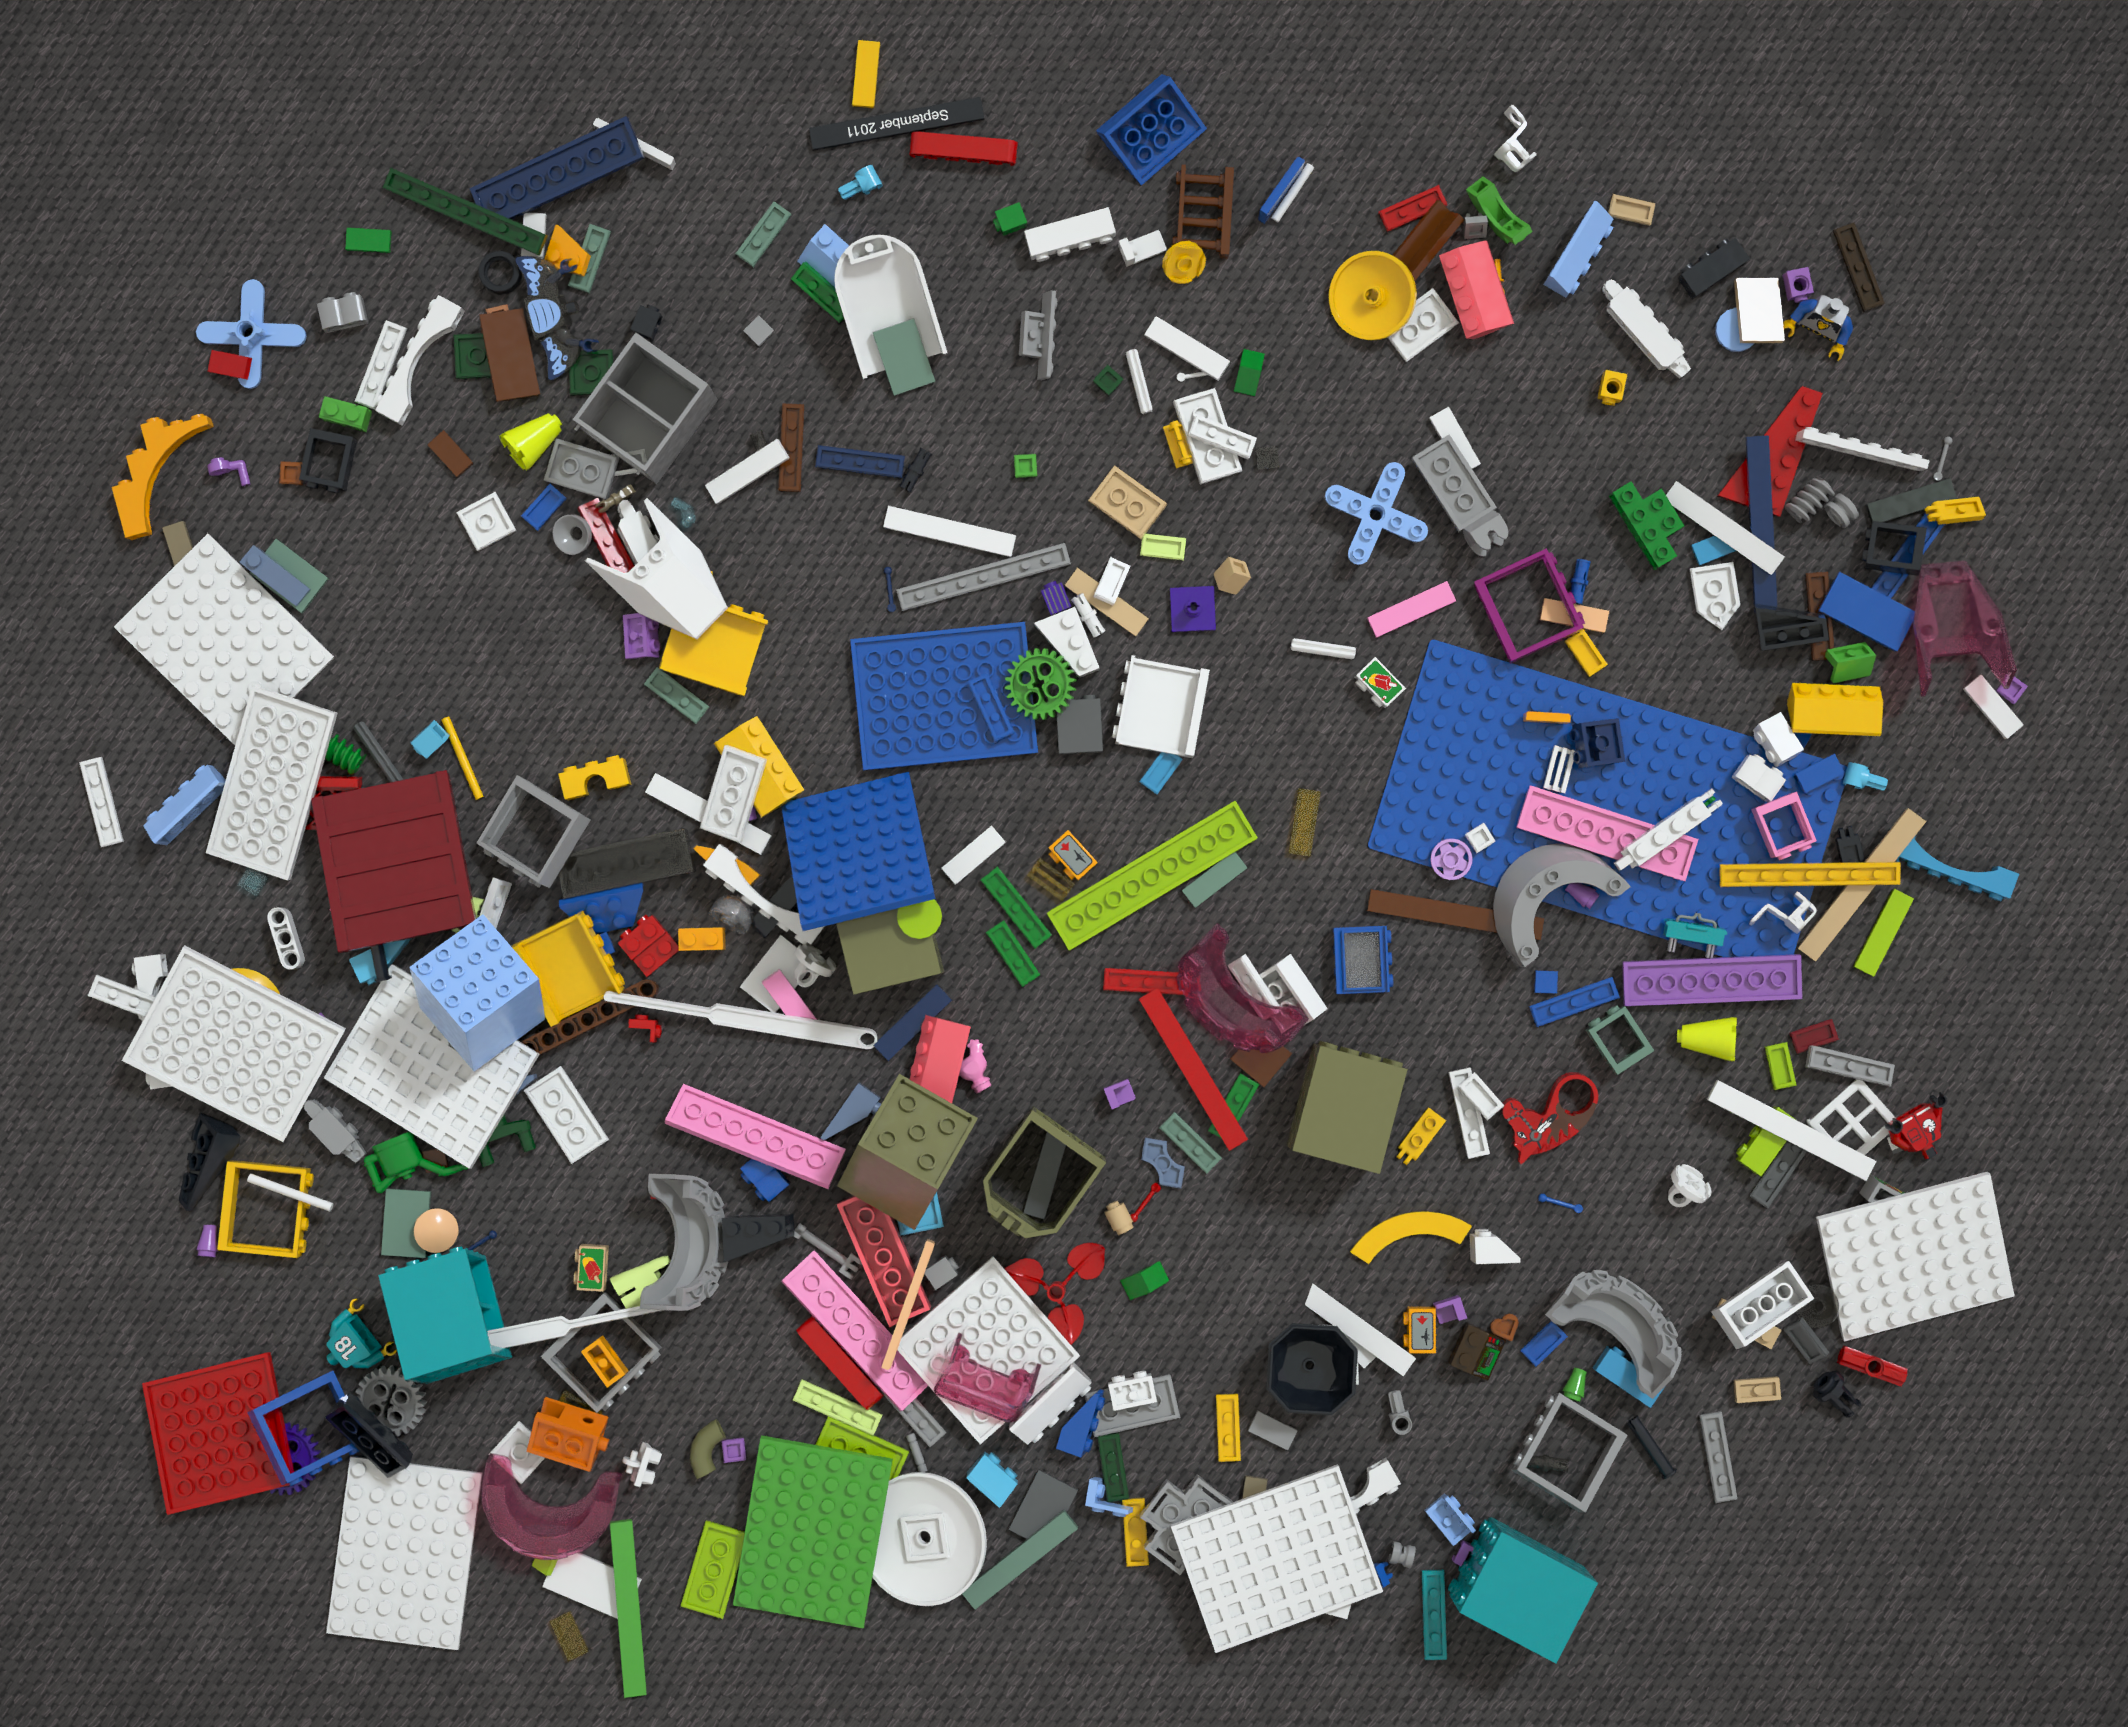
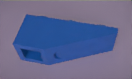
[1056,1389,1105,1457]

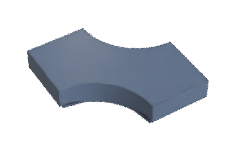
[1141,1138,1185,1188]

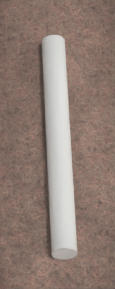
[247,1174,333,1212]

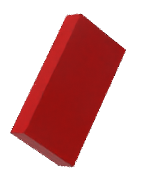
[208,350,252,380]

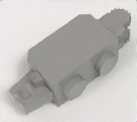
[303,1099,367,1163]

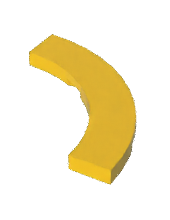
[1350,1211,1472,1264]

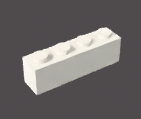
[1024,207,1116,262]

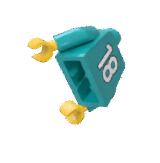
[327,1299,397,1368]

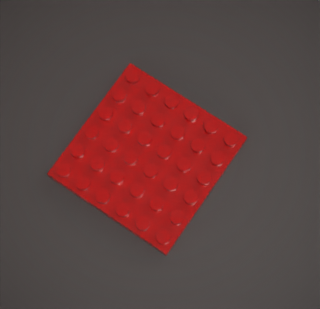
[142,1352,294,1515]

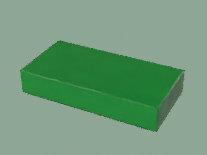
[345,228,392,253]

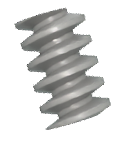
[1785,476,1835,523]

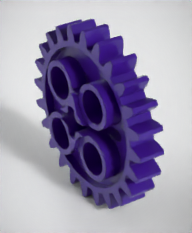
[270,1422,321,1496]

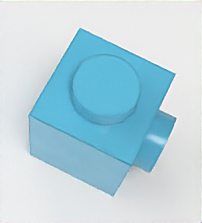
[411,720,450,758]

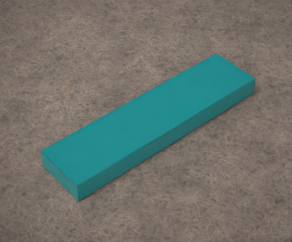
[1421,1569,1447,1660]

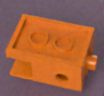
[526,1397,610,1472]

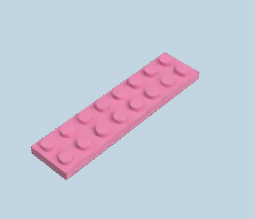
[1516,785,1699,881]
[665,1084,846,1189]
[781,1251,928,1411]

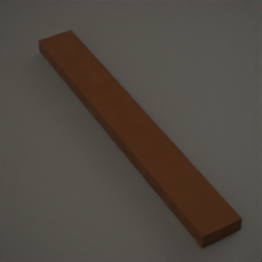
[1367,889,1544,940]

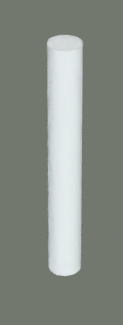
[1271,163,1314,222]

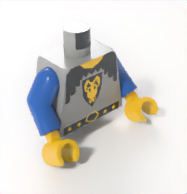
[1783,295,1853,361]

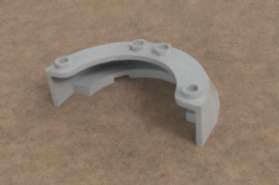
[1493,844,1631,967]
[640,1174,728,1311]
[1545,1270,1681,1399]

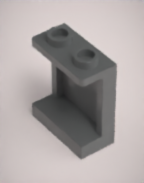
[1057,695,1103,755]

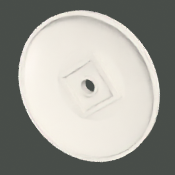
[873,1472,987,1606]

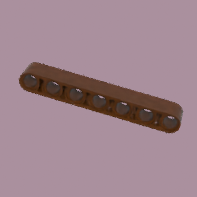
[521,979,659,1056]

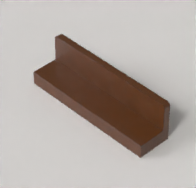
[1393,200,1464,281]

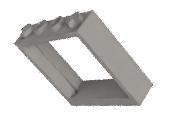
[477,775,590,888]
[541,1292,662,1413]
[1512,1393,1627,1513]

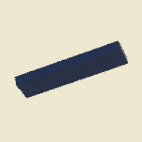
[815,445,905,478]
[873,985,952,1061]

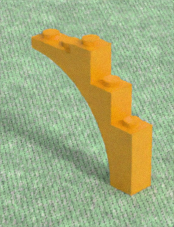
[112,414,213,540]

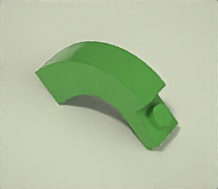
[1466,177,1533,245]

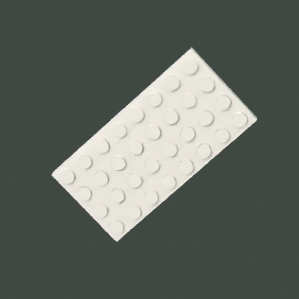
[206,685,338,880]

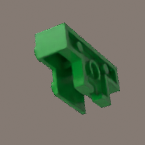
[1609,481,1684,570]

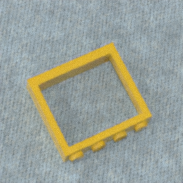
[217,1160,314,1258]

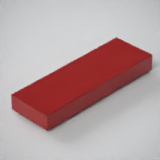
[1378,185,1447,232]

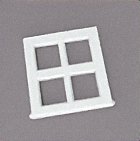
[1807,1079,1895,1155]

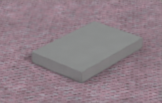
[544,438,619,499]

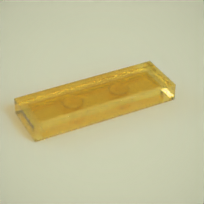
[1288,788,1321,857]

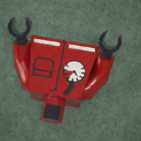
[1885,1092,1948,1159]

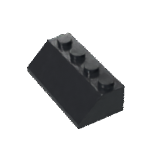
[325,1393,413,1478]

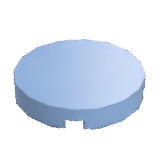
[1715,308,1754,352]

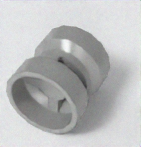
[1388,1541,1416,1568]

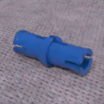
[1570,559,1591,605]

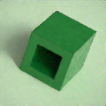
[993,202,1028,236]

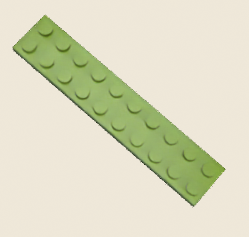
[1047,801,1258,950]

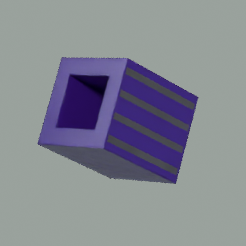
[1041,581,1071,616]

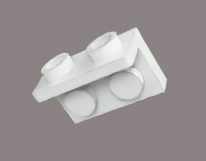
[1108,1371,1157,1411]

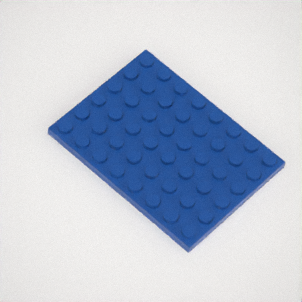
[850,622,1038,770]
[781,772,936,931]

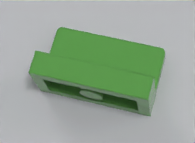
[1825,642,1876,683]

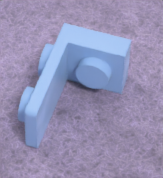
[1085,1477,1133,1517]

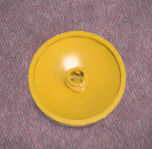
[1329,251,1417,340]

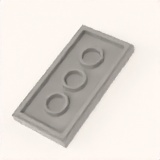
[1085,1374,1180,1437]

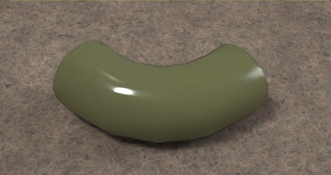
[690,1419,726,1479]

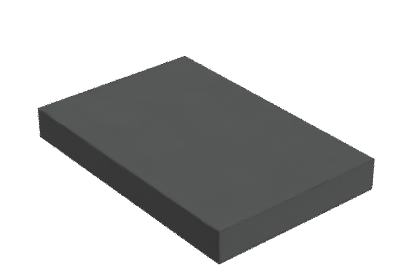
[1009,1470,1078,1539]

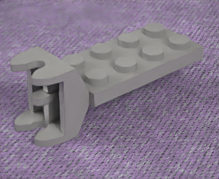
[1412,434,1508,557]

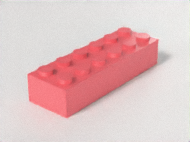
[837,1196,931,1327]

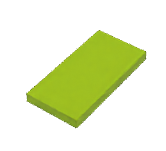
[816,1416,909,1480]
[681,1520,745,1619]

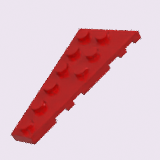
[1717,386,1823,517]

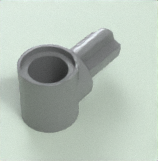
[1388,1390,1412,1435]

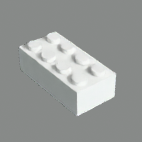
[1711,1261,1814,1349]

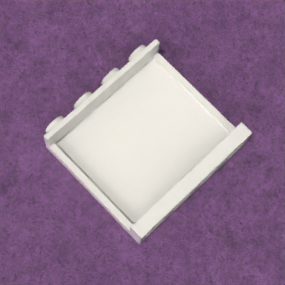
[1112,655,1210,758]

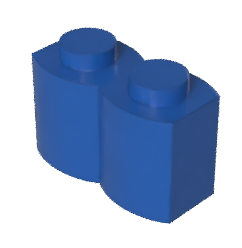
[740,1159,790,1202]

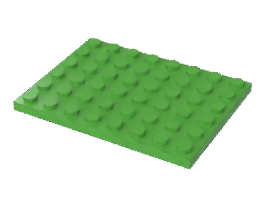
[733,1435,893,1628]

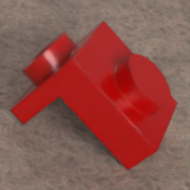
[629,1015,662,1043]

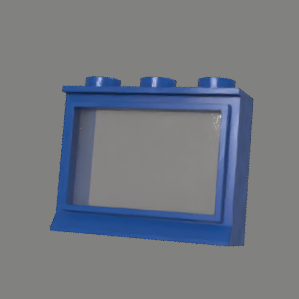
[1332,926,1393,994]

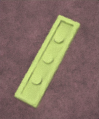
[793,1379,883,1436]

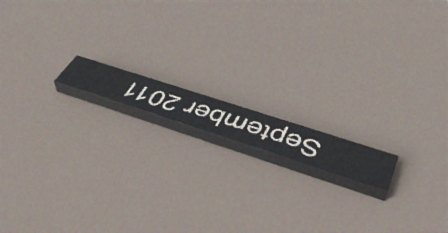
[809,97,985,151]

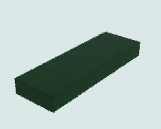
[1097,1432,1129,1502]

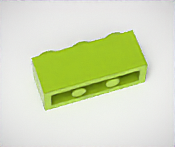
[1736,1106,1796,1176]

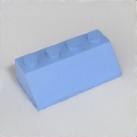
[1543,201,1614,298]
[797,224,849,287]
[143,765,226,845]

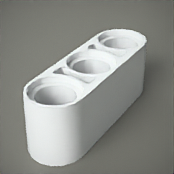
[267,907,305,969]

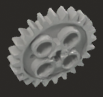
[355,1365,427,1437]

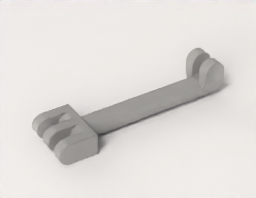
[794,1223,862,1280]

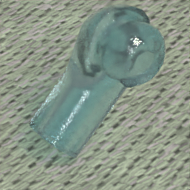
[671,497,696,528]

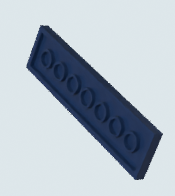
[470,116,645,220]

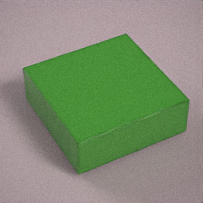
[1014,454,1037,478]

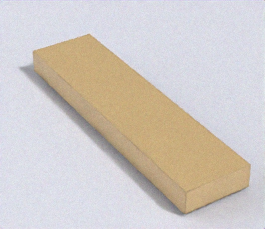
[1065,568,1149,637]

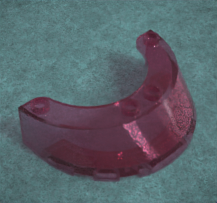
[1176,923,1309,1053]
[482,1453,622,1560]

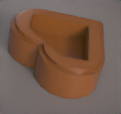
[1490,1313,1519,1341]

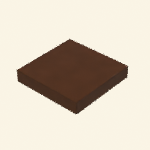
[1230,1025,1292,1087]

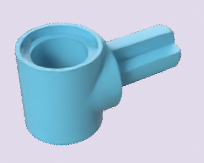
[838,165,883,199]
[1842,762,1888,791]

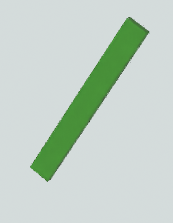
[610,1519,647,1698]

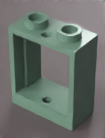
[1585,1005,1654,1075]

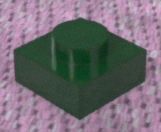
[1093,365,1124,397]

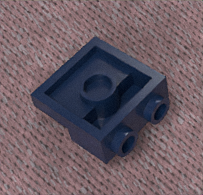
[1570,718,1625,768]

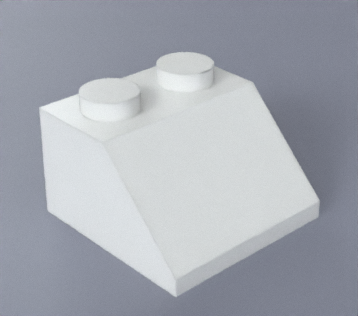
[1470,1229,1520,1264]

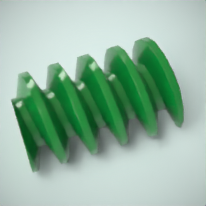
[325,734,367,775]

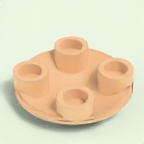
[414,1209,458,1253]

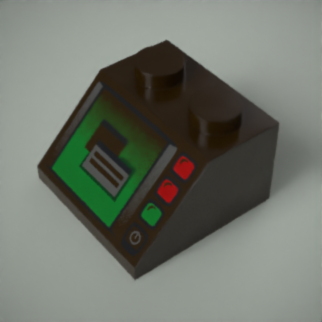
[1448,1322,1506,1380]

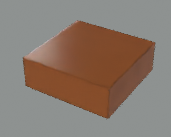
[280,462,303,485]

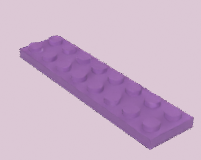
[1622,954,1802,1006]

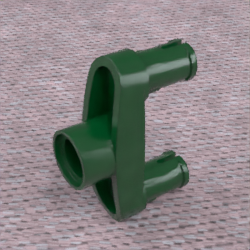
[479,1115,536,1167]

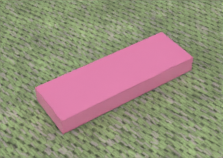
[762,969,817,1020]

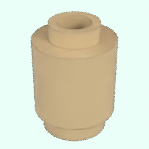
[1104,1200,1133,1235]

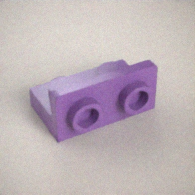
[623,613,660,659]

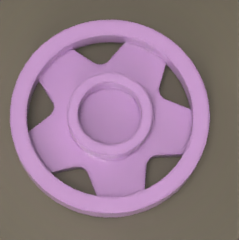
[1430,839,1472,880]

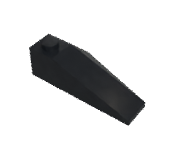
[178,1113,241,1212]

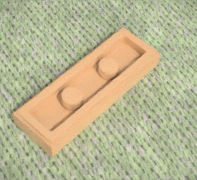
[1540,598,1609,633]

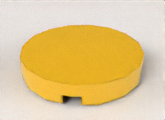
[1162,241,1206,284]

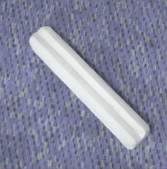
[1126,349,1152,414]
[1291,638,1356,659]

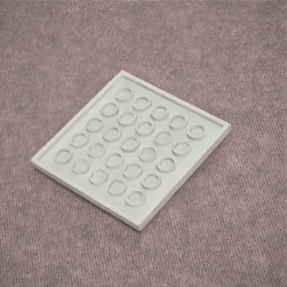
[897,1256,1080,1444]

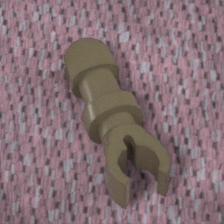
[595,485,636,513]

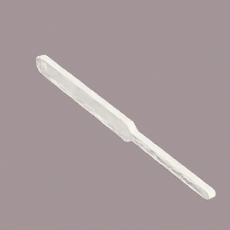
[604,991,877,1049]
[487,1306,664,1348]

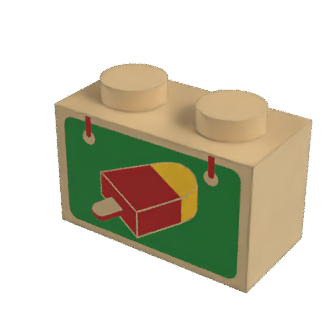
[574,1244,609,1292]

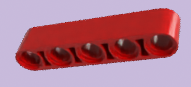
[909,132,1018,166]
[796,1316,885,1410]

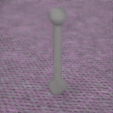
[1933,436,1952,481]

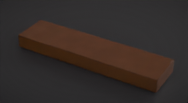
[778,403,805,492]
[1805,572,1834,661]

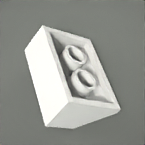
[1259,954,1328,1036]

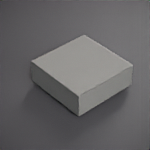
[743,316,775,347]

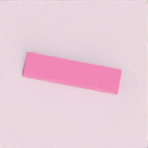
[1367,581,1456,638]

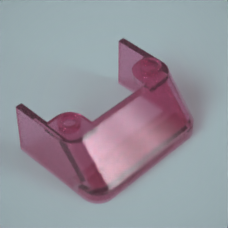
[933,1332,1041,1423]

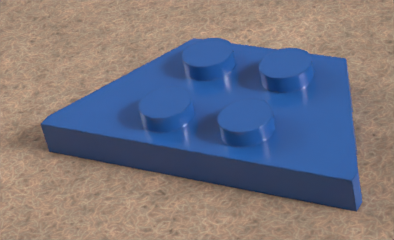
[559,883,643,934]

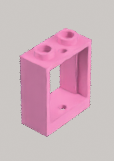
[1751,792,1817,860]

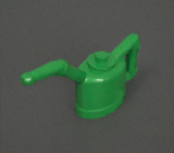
[364,1131,468,1193]

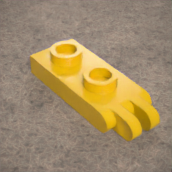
[1924,497,1986,525]
[1396,1107,1446,1165]

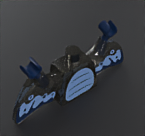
[515,256,599,381]

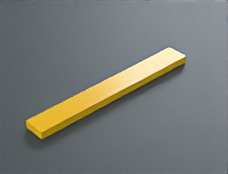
[1719,862,1900,887]

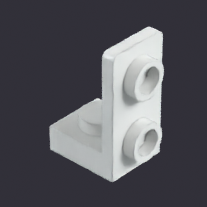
[1118,230,1166,267]

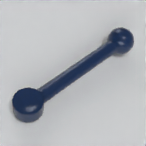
[884,567,896,612]
[468,1230,497,1250]

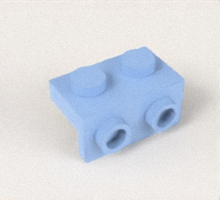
[1424,1493,1476,1546]

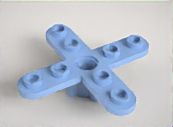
[196,279,307,389]
[1325,462,1428,565]

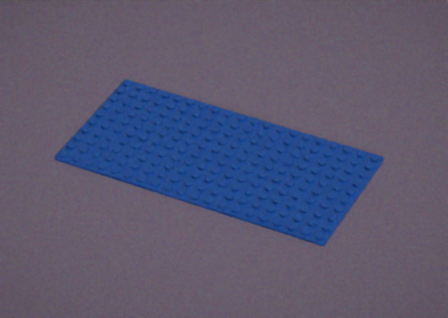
[1368,640,1847,957]

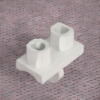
[622,1442,662,1487]

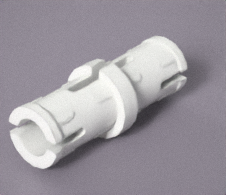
[1071,593,1105,638]

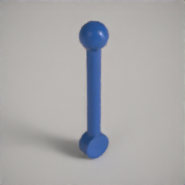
[1538,1194,1583,1213]

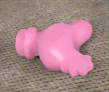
[959,1039,991,1094]

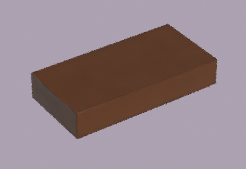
[427,430,474,478]

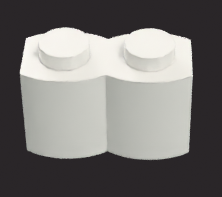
[1732,754,1786,802]

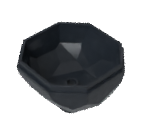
[1266,1323,1358,1415]

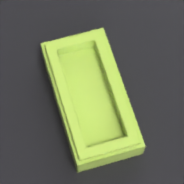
[1140,534,1186,561]

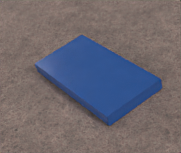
[1818,572,1917,652]

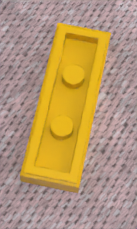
[852,40,880,108]
[1216,1394,1241,1462]
[1122,1498,1149,1567]

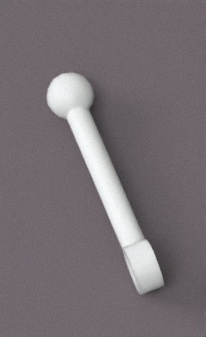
[1177,372,1208,382]

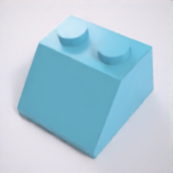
[966,1452,1018,1508]

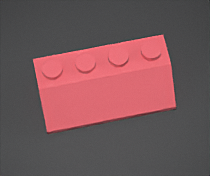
[1439,241,1514,339]
[910,1015,971,1103]

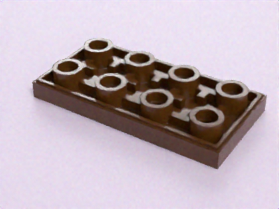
[479,308,540,402]

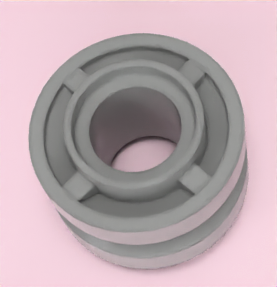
[1824,493,1859,528]

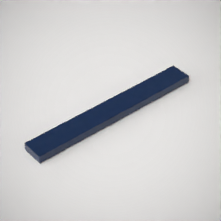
[1745,435,1777,612]

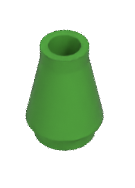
[1562,1368,1587,1402]

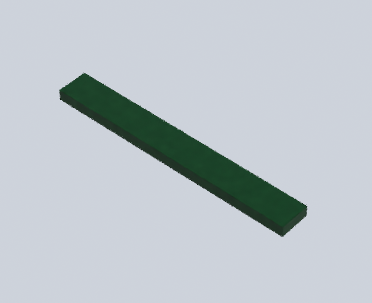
[383,168,548,256]

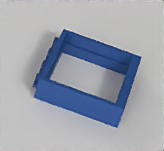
[247,1371,359,1486]

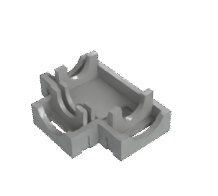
[1140,1474,1233,1575]

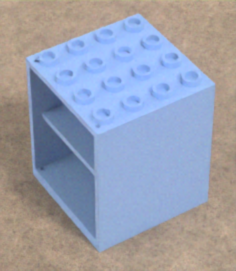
[409,914,545,1071]

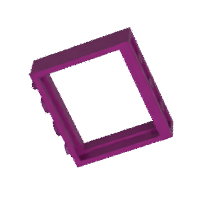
[1473,548,1585,664]

